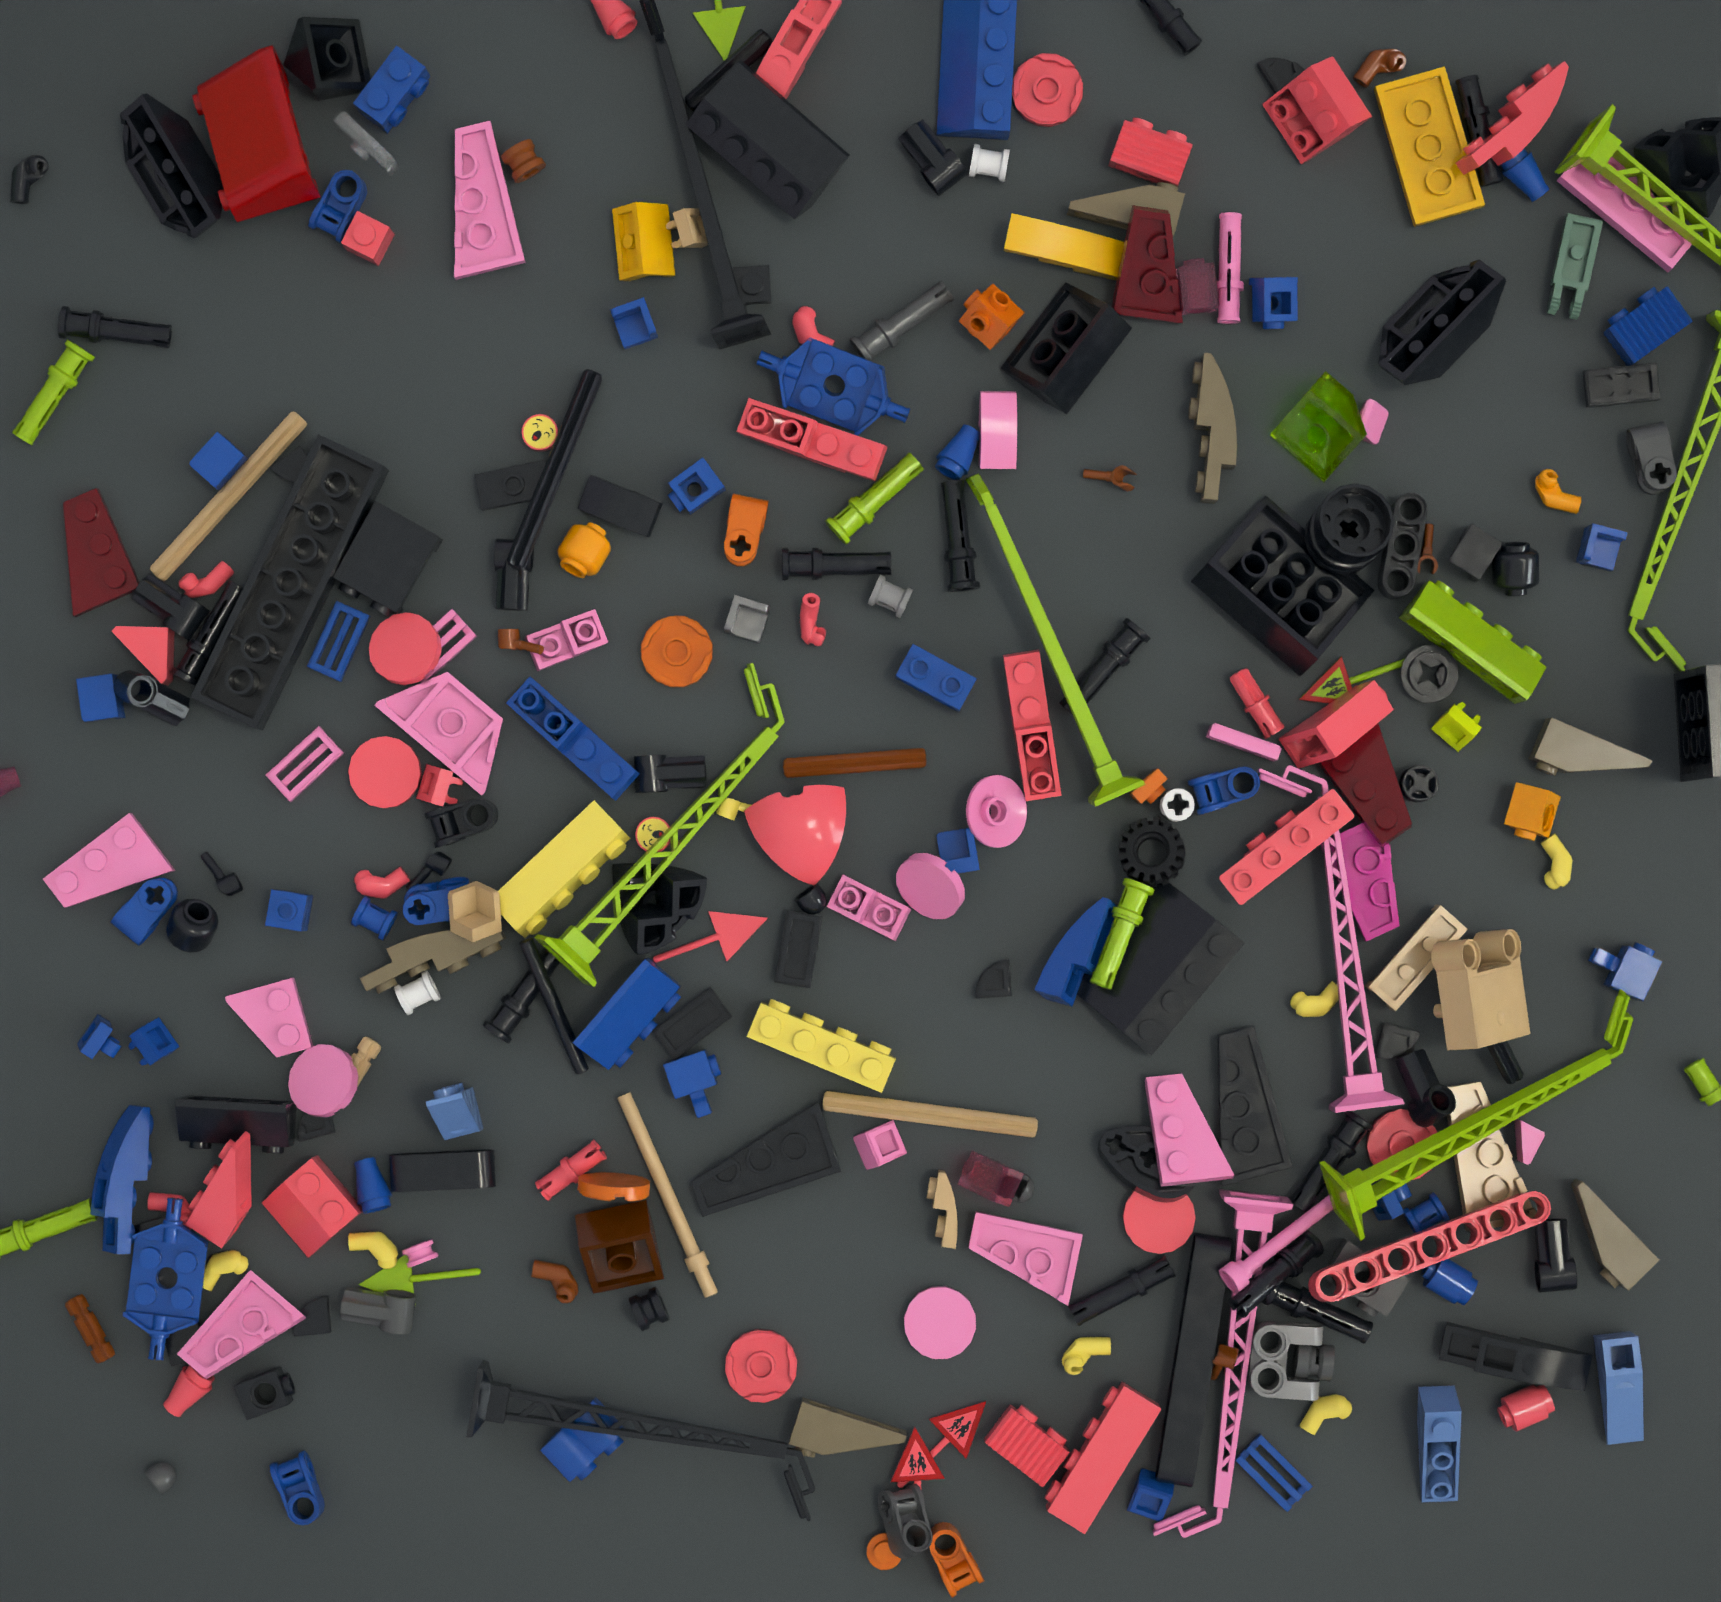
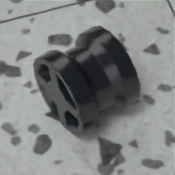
[1399,765,1439,802]
[629,1287,670,1331]

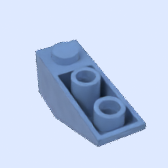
[426,1083,484,1140]
[1593,1331,1644,1445]
[1417,1385,1462,1503]

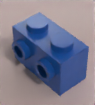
[353,45,430,134]

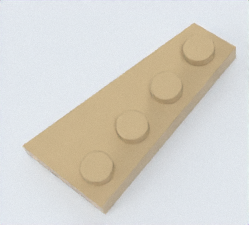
[1447,1081,1537,1232]

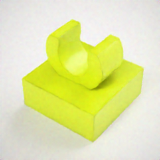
[1431,702,1482,752]

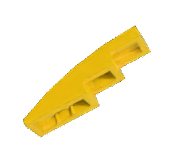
[1004,213,1124,281]

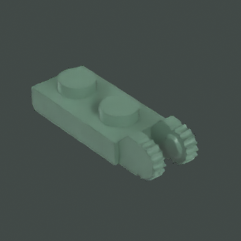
[1546,213,1603,320]

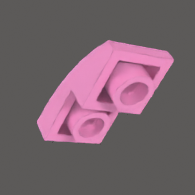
[978,391,1017,469]
[525,609,608,671]
[827,875,911,941]

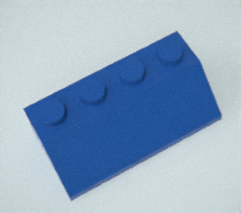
[936,0,1017,140]

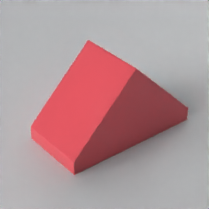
[112,626,175,686]

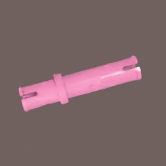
[1215,212,1244,324]

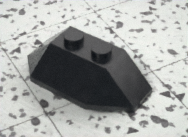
[120,93,224,238]
[1378,260,1506,385]

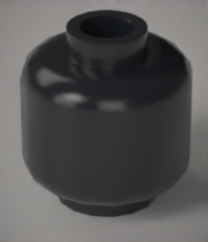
[1492,542,1539,596]
[166,899,219,953]

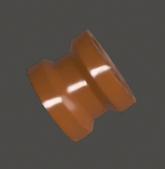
[501,139,546,183]

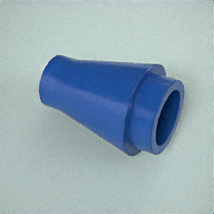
[1500,148,1550,202]
[935,424,980,480]
[354,1157,393,1214]

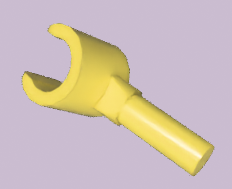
[716,798,751,821]

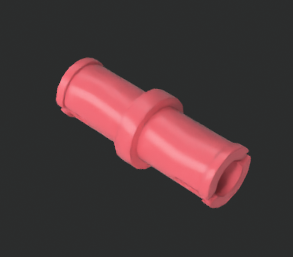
[535,1139,607,1201]

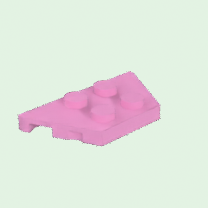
[375,672,503,796]

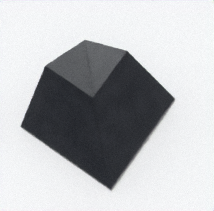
[283,17,371,101]

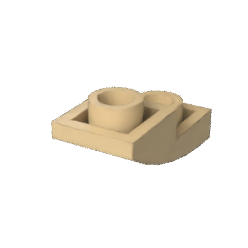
[927,1169,958,1249]

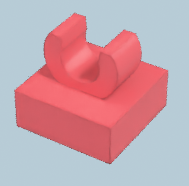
[416,764,463,807]

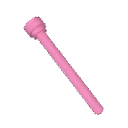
[1219,1195,1334,1293]

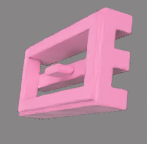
[420,609,477,683]
[1206,723,1282,762]
[266,726,344,802]

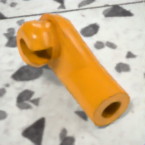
[1535,469,1581,514]

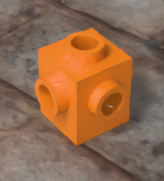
[959,284,1025,350]

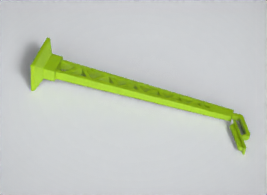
[1554,104,1721,266]
[1627,310,1721,672]
[965,473,1146,807]
[533,663,785,987]
[1319,989,1633,1241]

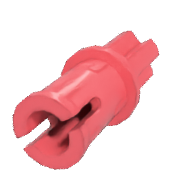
[1230,668,1285,739]

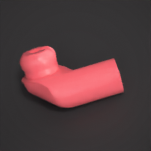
[179,561,234,598]
[800,593,826,647]
[148,1192,193,1230]

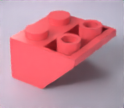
[1262,56,1372,164]

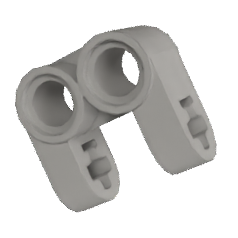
[1247,1321,1324,1401]

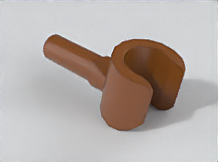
[1083,465,1137,492]
[1417,524,1438,575]
[498,629,544,654]
[1211,1344,1239,1380]

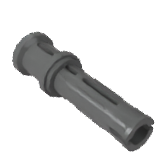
[850,281,954,362]

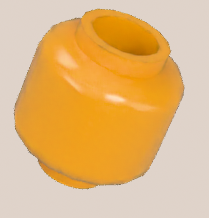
[557,522,611,578]

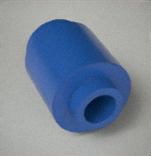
[1421,1259,1478,1305]

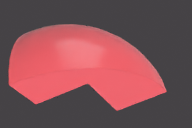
[744,785,846,885]

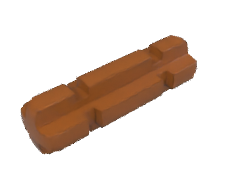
[65,1294,115,1364]

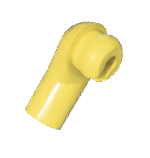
[1540,833,1573,890]
[1290,981,1339,1017]
[348,1232,398,1269]
[203,1250,249,1291]
[1062,1337,1111,1375]
[1299,1394,1352,1435]

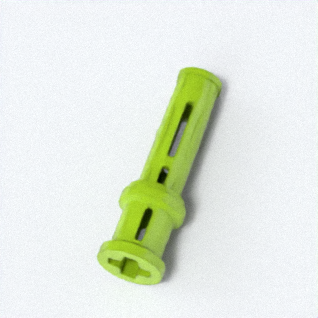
[12,339,95,445]
[825,452,924,545]
[1089,878,1154,990]
[0,1198,97,1259]

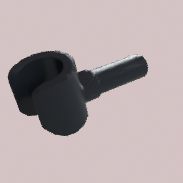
[201,852,243,896]
[406,852,452,889]

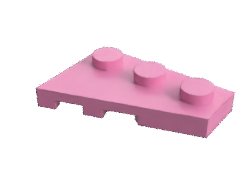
[1144,1073,1235,1187]
[968,1211,1083,1306]
[177,1270,306,1379]

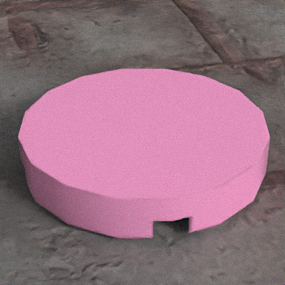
[896,853,965,919]
[288,1044,358,1117]
[904,1286,976,1359]

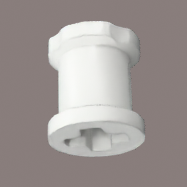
[969,144,1010,182]
[1159,788,1195,822]
[394,971,441,1015]

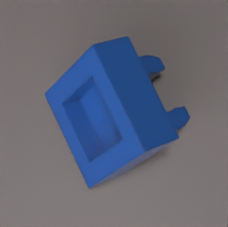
[77,1014,122,1059]
[128,1017,180,1066]
[1371,1181,1412,1221]

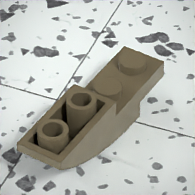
[1188,353,1237,504]
[360,930,507,994]

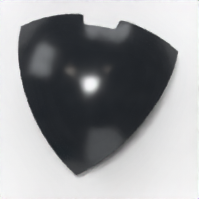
[1633,117,1721,218]
[612,863,707,955]

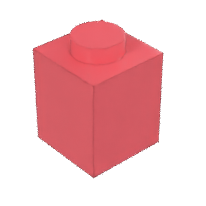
[341,211,395,266]

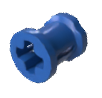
[351,896,398,941]
[1403,1192,1450,1233]

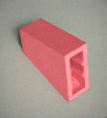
[1278,680,1394,769]

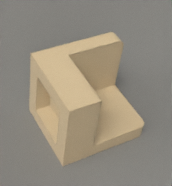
[448,881,502,942]

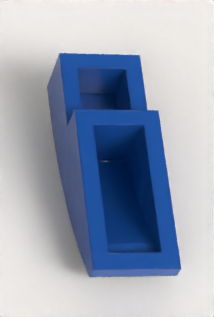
[1035,897,1117,1007]

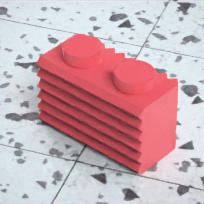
[1108,118,1193,187]
[984,1404,1070,1487]

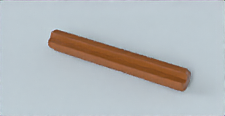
[783,748,927,778]

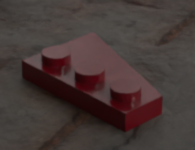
[1111,205,1183,323]
[63,488,140,617]
[1318,723,1412,847]

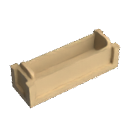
[1364,905,1468,1011]

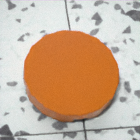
[641,616,713,687]
[577,1172,650,1201]

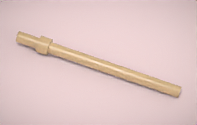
[617,1092,718,1298]

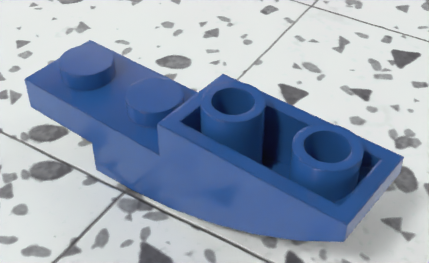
[506,676,640,801]
[90,1105,154,1254]

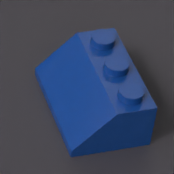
[573,958,681,1070]

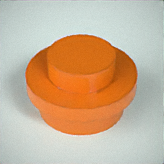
[867,1533,901,1570]

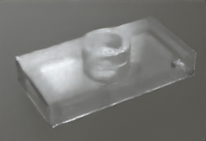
[334,111,399,177]

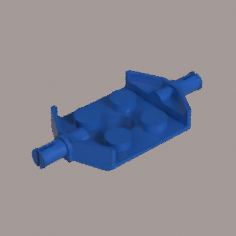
[756,337,910,436]
[123,1198,208,1360]

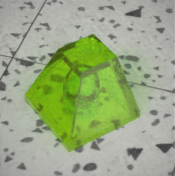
[1270,371,1367,482]

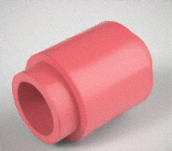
[1497,1384,1555,1432]

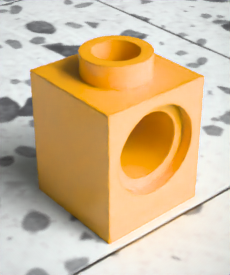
[1504,782,1561,841]

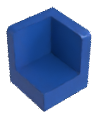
[610,297,659,350]
[189,431,249,490]
[1576,523,1628,572]
[76,674,125,722]
[936,827,980,874]

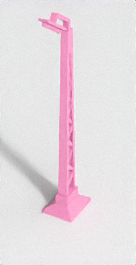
[1257,765,1404,1113]
[1152,1189,1293,1538]

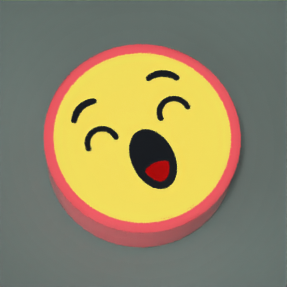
[522,414,559,452]
[635,817,670,852]

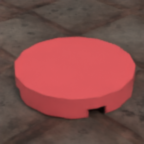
[1012,53,1083,127]
[369,612,442,685]
[348,736,422,809]
[1366,1109,1437,1180]
[1122,1190,1196,1254]
[725,1329,797,1403]

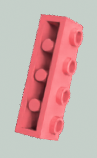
[1044,1382,1161,1534]

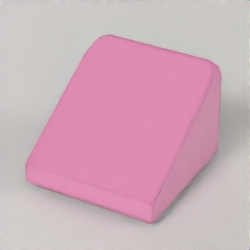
[1352,398,1389,445]
[1515,1119,1545,1165]
[853,1120,907,1170]

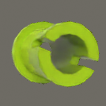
[1683,1057,1721,1106]

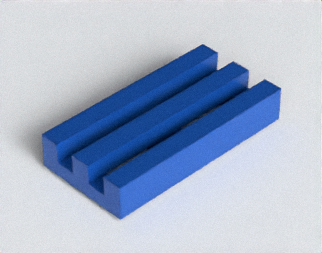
[307,601,371,682]
[1235,1433,1313,1512]

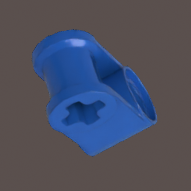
[308,170,367,243]
[1187,767,1260,816]
[110,877,178,946]
[403,877,470,925]
[269,1450,325,1525]

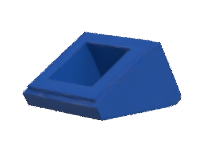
[1127,1468,1174,1521]

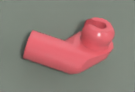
[792,306,835,346]
[354,866,411,899]

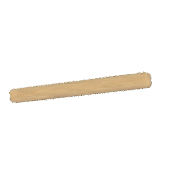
[150,411,307,581]
[822,1091,1038,1138]

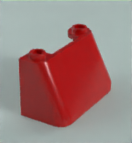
[192,45,320,222]

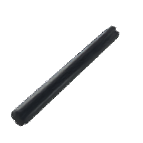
[507,369,602,570]

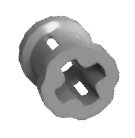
[867,574,913,619]

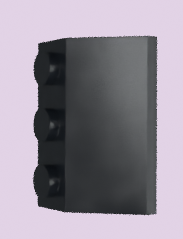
[1001,282,1132,415]
[175,1095,297,1153]

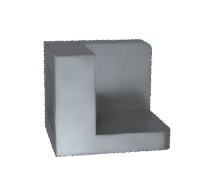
[724,595,770,643]

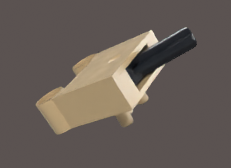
[1431,929,1530,1084]

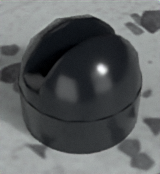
[794,883,826,915]

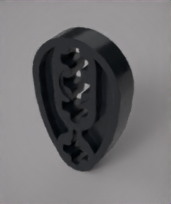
[1097,1126,1196,1203]

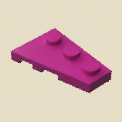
[1320,822,1399,941]

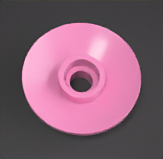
[966,775,1027,848]

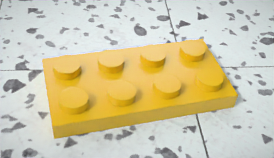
[1374,66,1485,227]

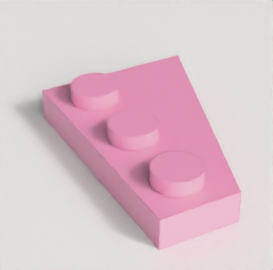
[43,813,176,908]

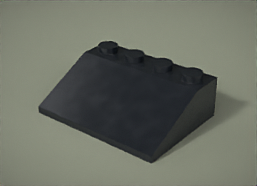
[1191,496,1375,676]
[1674,664,1721,782]
[1077,883,1245,1056]

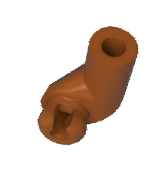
[1353,48,1407,88]
[531,1260,578,1304]

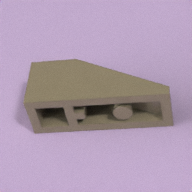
[1067,182,1185,237]
[1528,717,1652,776]
[1571,1179,1659,1291]
[789,1397,907,1458]

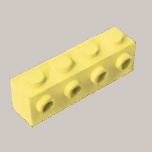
[498,800,631,938]
[747,999,896,1093]

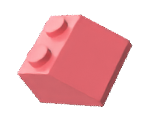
[262,1155,363,1258]

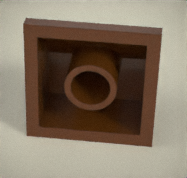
[575,1200,664,1294]

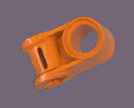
[724,494,769,567]
[929,1522,985,1597]

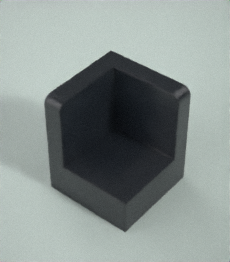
[1449,524,1503,582]

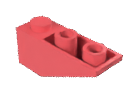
[186,1131,252,1249]

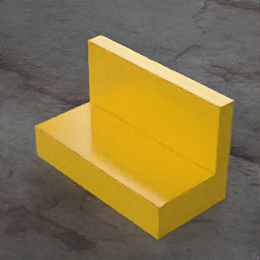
[612,202,675,281]

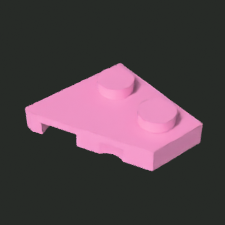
[225,978,313,1058]

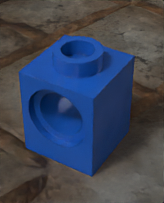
[265,889,313,932]

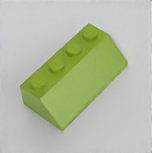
[1399,580,1547,704]

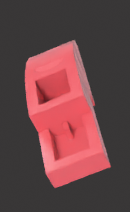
[756,0,842,99]
[1455,61,1569,175]
[736,398,888,481]
[1003,649,1062,801]

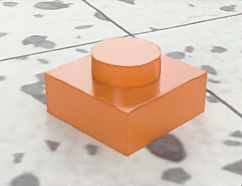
[1129,768,1168,804]

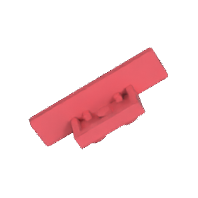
[1219,789,1354,905]

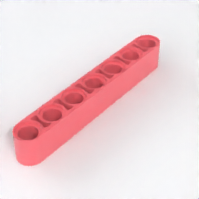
[1308,1191,1551,1302]

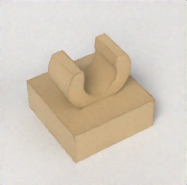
[666,208,708,248]

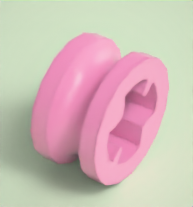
[402,1239,439,1268]

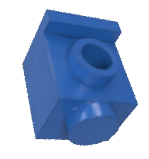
[1249,277,1298,329]
[668,458,726,515]

